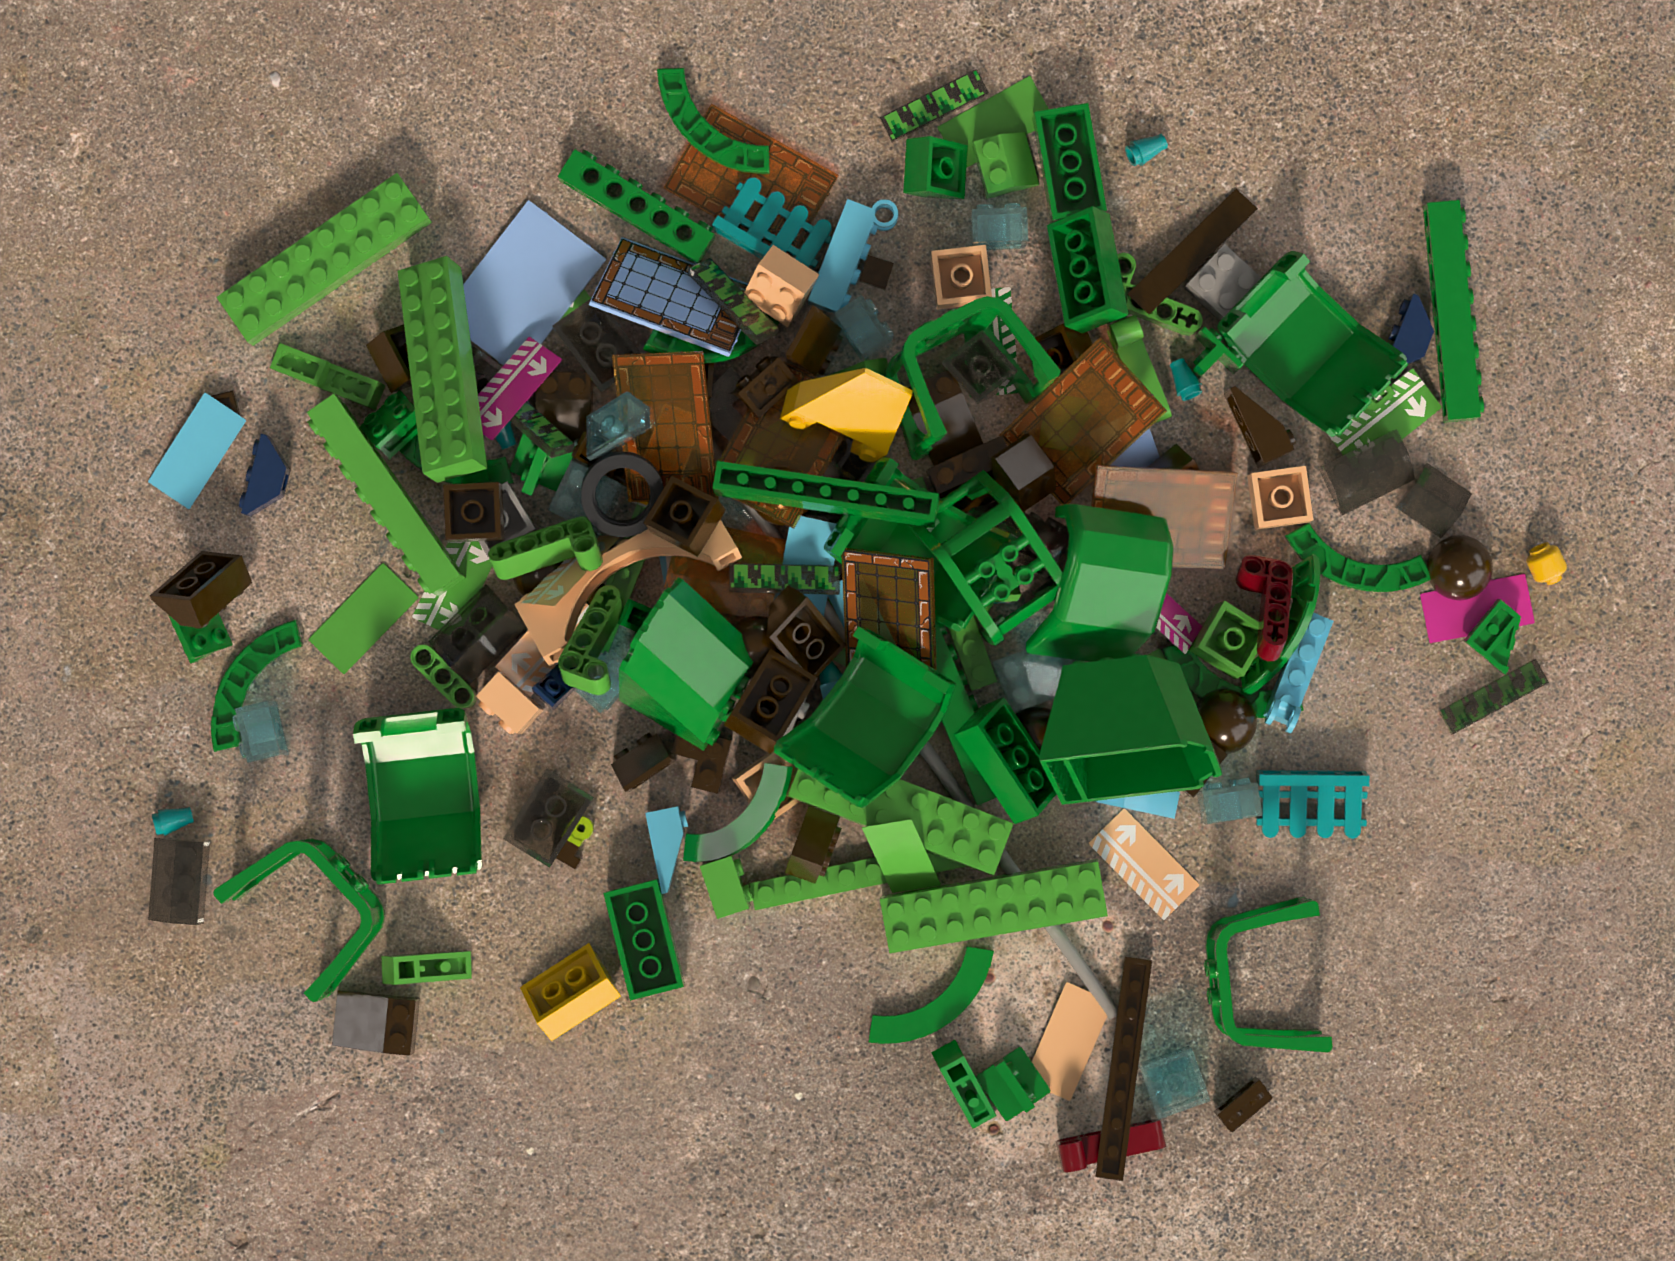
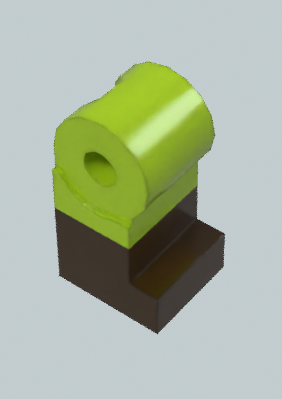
[552,816,594,869]

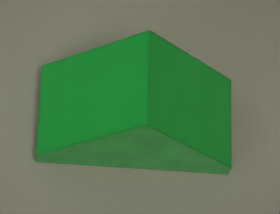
[618,598,652,632]

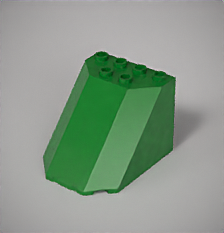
[619,577,753,751]

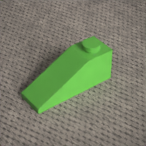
[381,951,472,985]

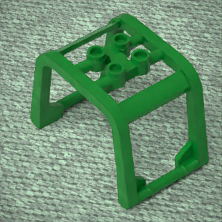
[884,296,1060,460]
[907,470,1063,646]
[213,838,386,1002]
[1204,897,1333,1053]

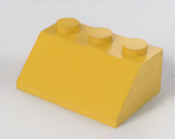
[520,943,621,1041]

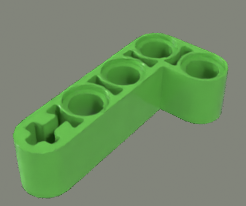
[1117,253,1203,336]
[1107,315,1172,425]
[488,516,603,580]
[558,585,624,695]

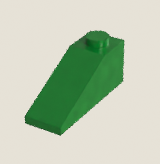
[931,1040,997,1129]

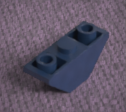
[1388,294,1434,365]
[239,434,291,517]
[532,664,576,710]

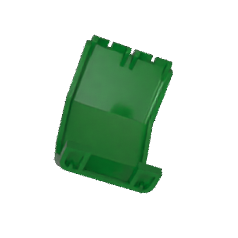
[1217,251,1408,437]
[824,457,1016,631]
[1026,504,1174,662]
[774,626,956,808]
[353,708,482,885]

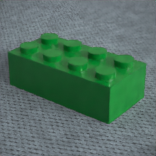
[1032,103,1107,223]
[1047,206,1129,333]
[954,697,1057,824]
[603,878,685,1001]

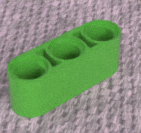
[410,645,477,709]

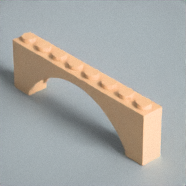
[514,519,742,666]

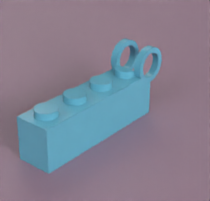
[808,199,898,316]
[1263,613,1334,734]

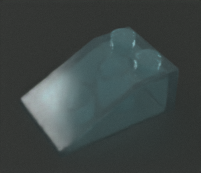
[992,650,1077,713]

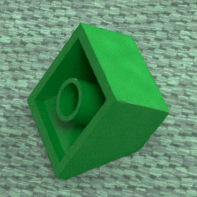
[903,136,968,200]

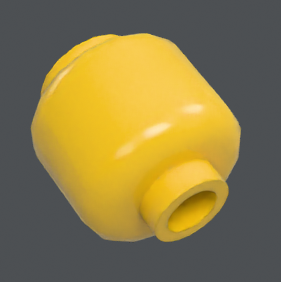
[1526,542,1567,585]

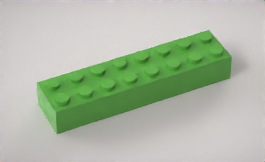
[217,173,432,346]
[398,256,487,483]
[307,394,466,596]
[786,767,1014,875]
[880,859,1108,954]

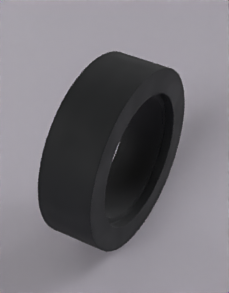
[581,451,664,537]

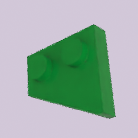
[1463,599,1521,675]

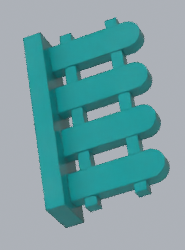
[712,177,832,268]
[1256,770,1370,839]

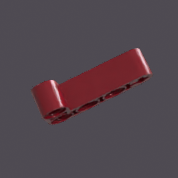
[1235,555,1293,661]
[1056,1119,1166,1173]

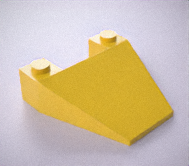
[780,368,913,462]

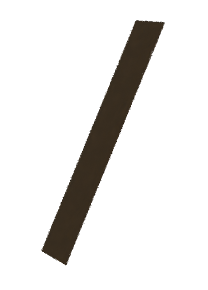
[1128,188,1258,314]

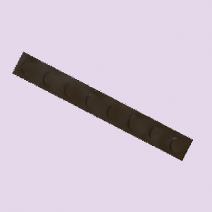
[1095,956,1152,1181]

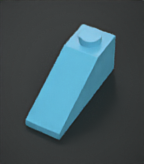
[1094,791,1180,819]
[645,806,688,894]

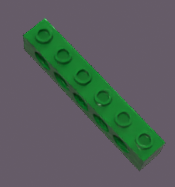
[557,149,715,265]

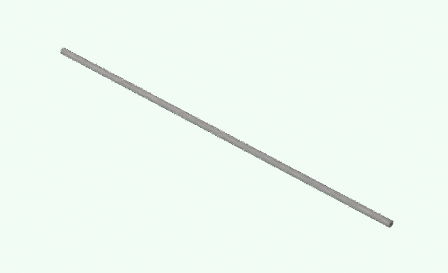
[634,343,1118,1019]

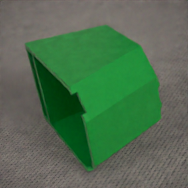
[1039,654,1222,805]

